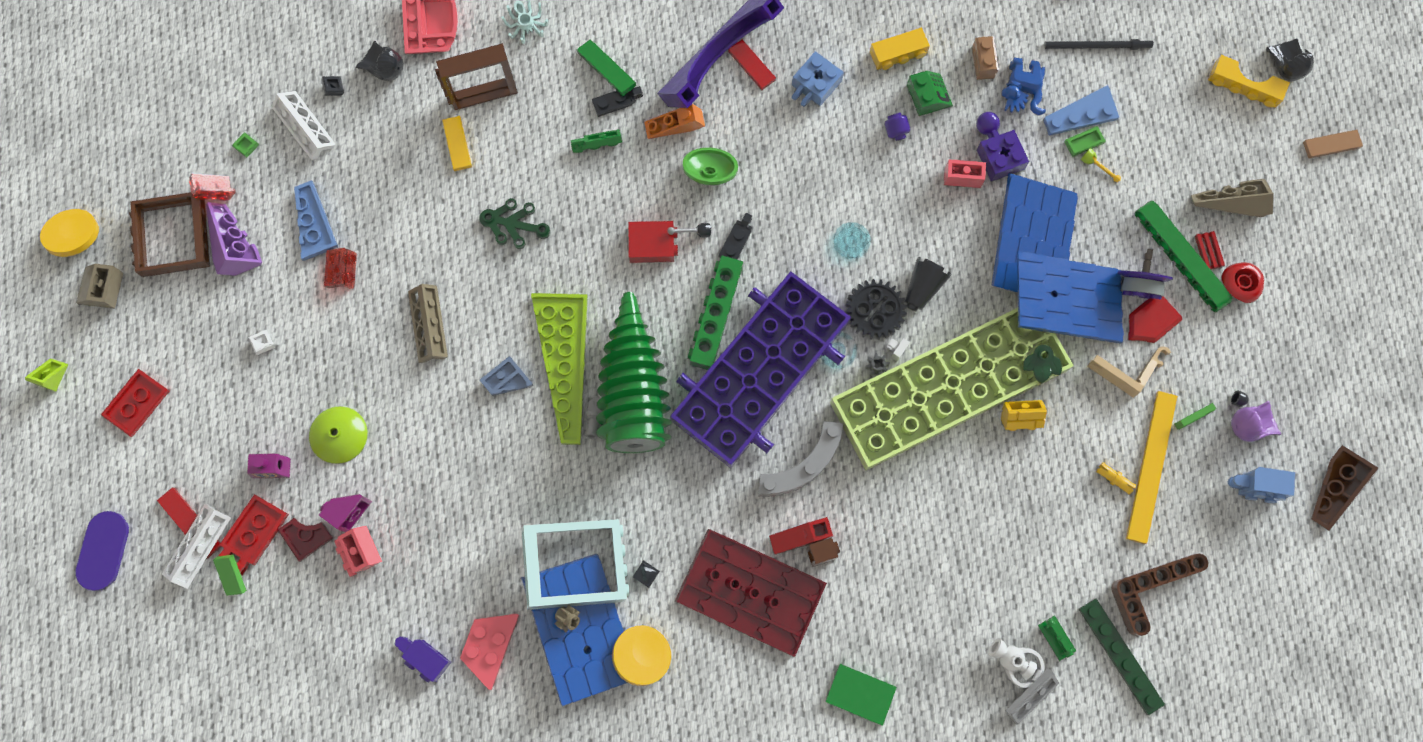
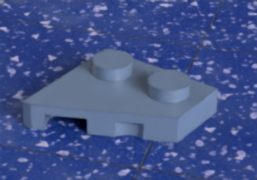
[480,356,533,396]

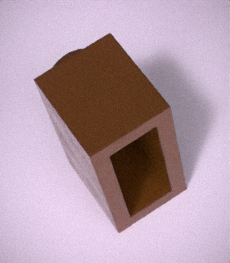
[806,538,840,568]

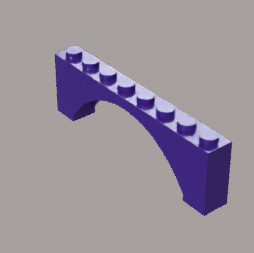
[657,0,784,108]

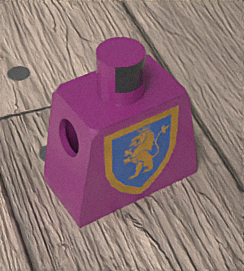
[247,453,291,478]

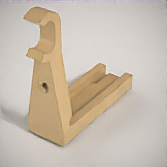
[1087,346,1171,398]

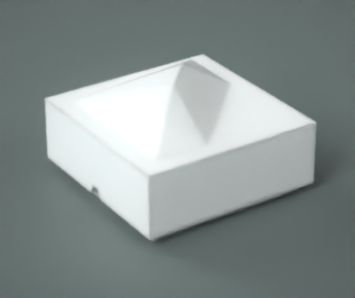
[248,330,275,355]

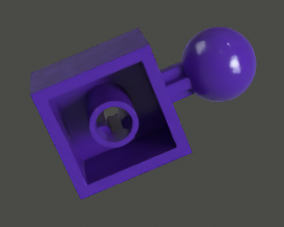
[976,112,1029,182]

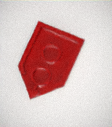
[1128,296,1183,343]

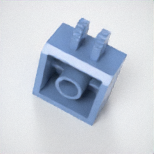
[791,51,844,107]
[1227,467,1295,503]

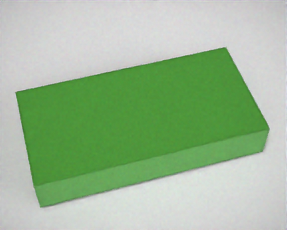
[1064,126,1106,157]
[1174,403,1217,430]
[213,555,247,596]

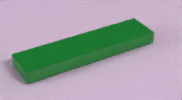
[576,39,637,96]

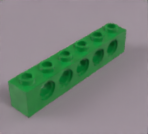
[687,256,743,370]

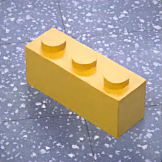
[869,27,930,70]

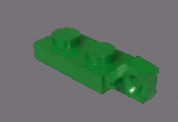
[571,129,622,153]

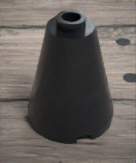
[905,257,952,312]

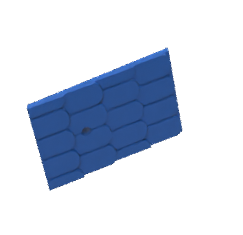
[991,173,1078,297]
[1017,251,1124,343]
[521,554,628,706]

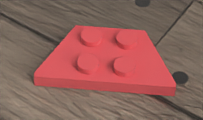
[460,614,519,690]

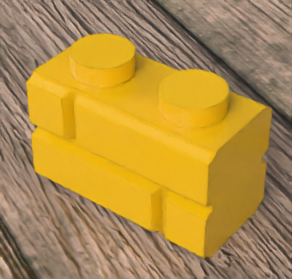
[1001,400,1047,431]

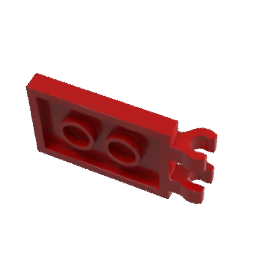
[217,494,289,576]

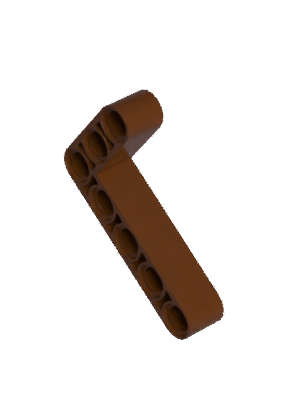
[1111,553,1209,636]

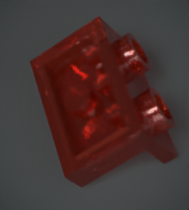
[189,174,236,201]
[324,248,357,289]

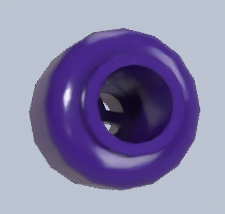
[884,112,911,141]

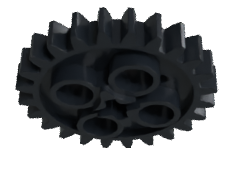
[845,279,907,340]

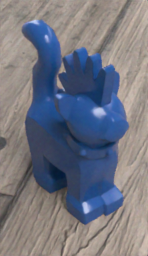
[1001,57,1046,115]

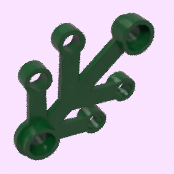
[479,198,551,249]

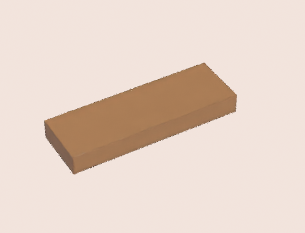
[1303,130,1363,159]

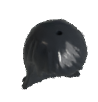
[1266,39,1314,81]
[356,41,403,81]

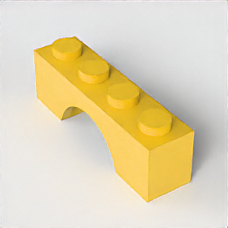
[1208,55,1290,108]

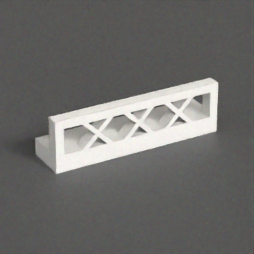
[271,91,336,160]
[162,504,231,589]

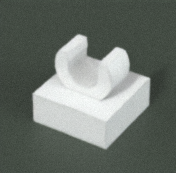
[886,338,910,362]

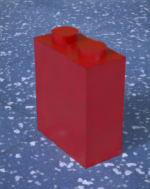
[628,221,678,263]

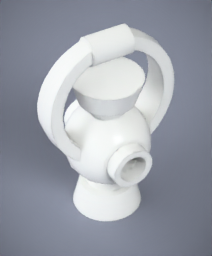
[988,638,1044,688]

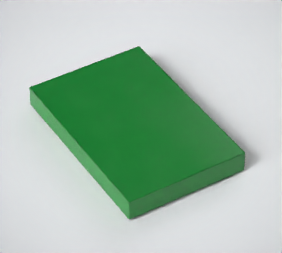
[825,664,897,726]

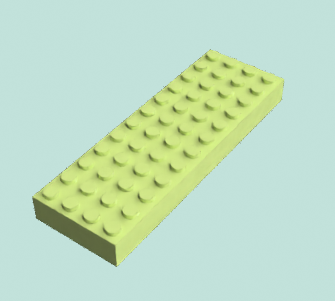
[830,308,1074,471]

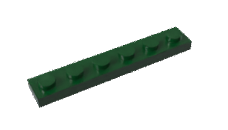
[1079,598,1165,715]

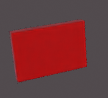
[101,369,170,437]

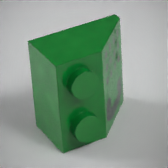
[907,71,953,116]

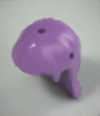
[1231,401,1282,442]

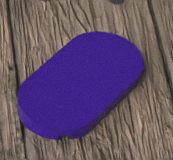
[76,511,129,591]

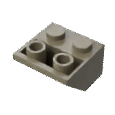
[76,264,124,309]

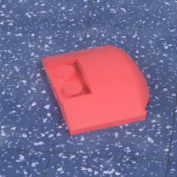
[402,0,458,54]

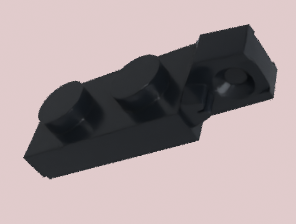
[592,86,643,117]
[719,213,752,260]

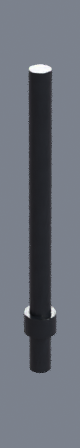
[1044,39,1154,50]

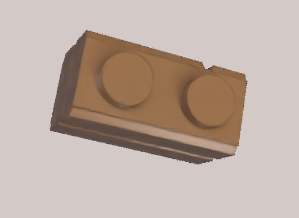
[972,36,999,80]

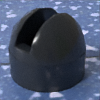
[1231,390,1249,407]

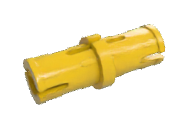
[1096,462,1136,495]

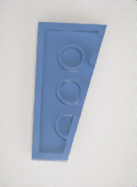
[1043,85,1119,136]
[294,180,338,261]

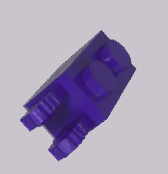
[395,636,452,683]

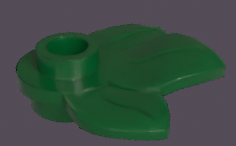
[1023,345,1062,384]

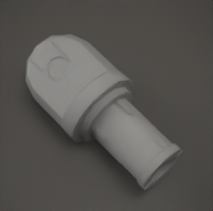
[585,397,602,439]

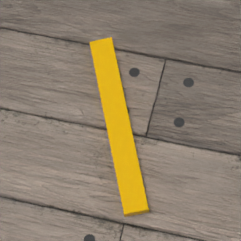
[1126,391,1178,544]

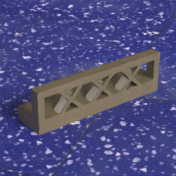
[408,284,448,363]

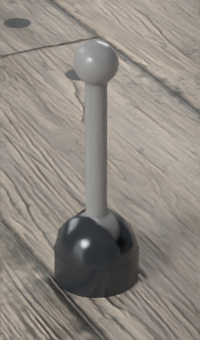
[667,223,711,238]

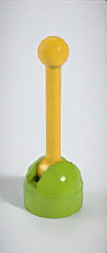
[1080,148,1121,182]

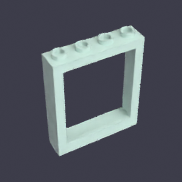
[521,519,629,610]

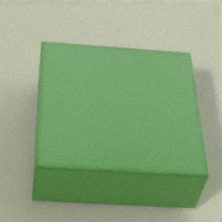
[232,132,259,158]

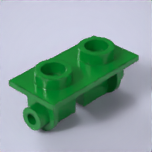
[1038,615,1076,661]

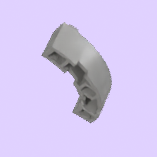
[758,421,843,497]

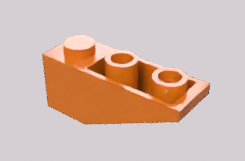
[644,103,705,139]

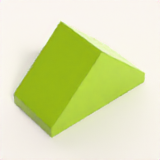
[25,358,68,392]

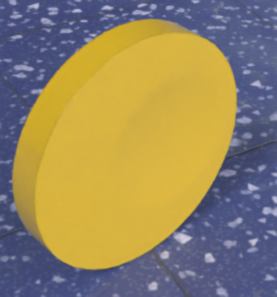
[40,209,99,257]
[612,625,671,686]

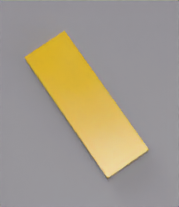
[442,116,472,171]

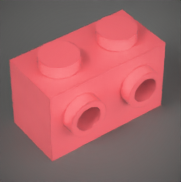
[944,159,986,188]

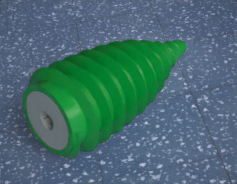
[596,292,672,453]

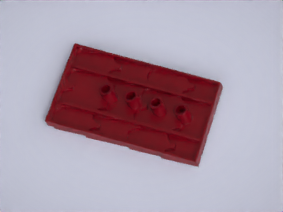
[675,529,827,657]

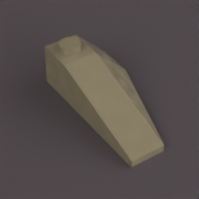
[1191,179,1274,217]

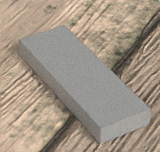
[1005,669,1059,725]

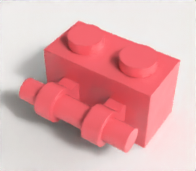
[334,526,382,577]

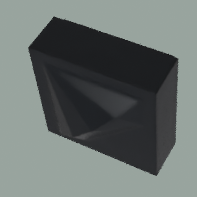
[321,76,344,96]
[633,560,660,588]

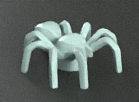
[501,0,548,44]

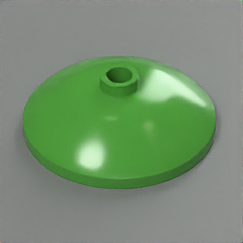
[682,148,738,186]

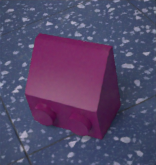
[319,494,372,532]

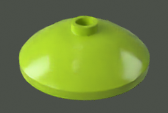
[309,406,368,464]

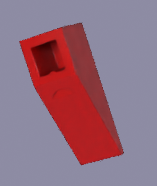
[769,517,833,555]

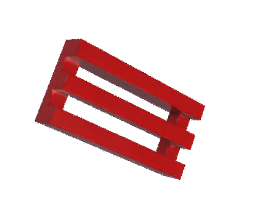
[1195,231,1225,269]

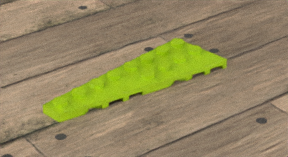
[531,293,588,445]

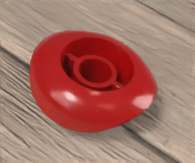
[1221,262,1264,303]

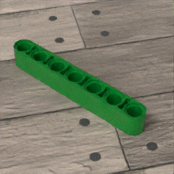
[1135,200,1233,313]

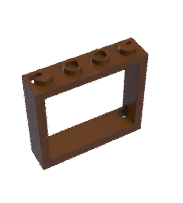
[435,43,518,110]
[129,191,210,277]

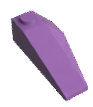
[206,202,262,276]

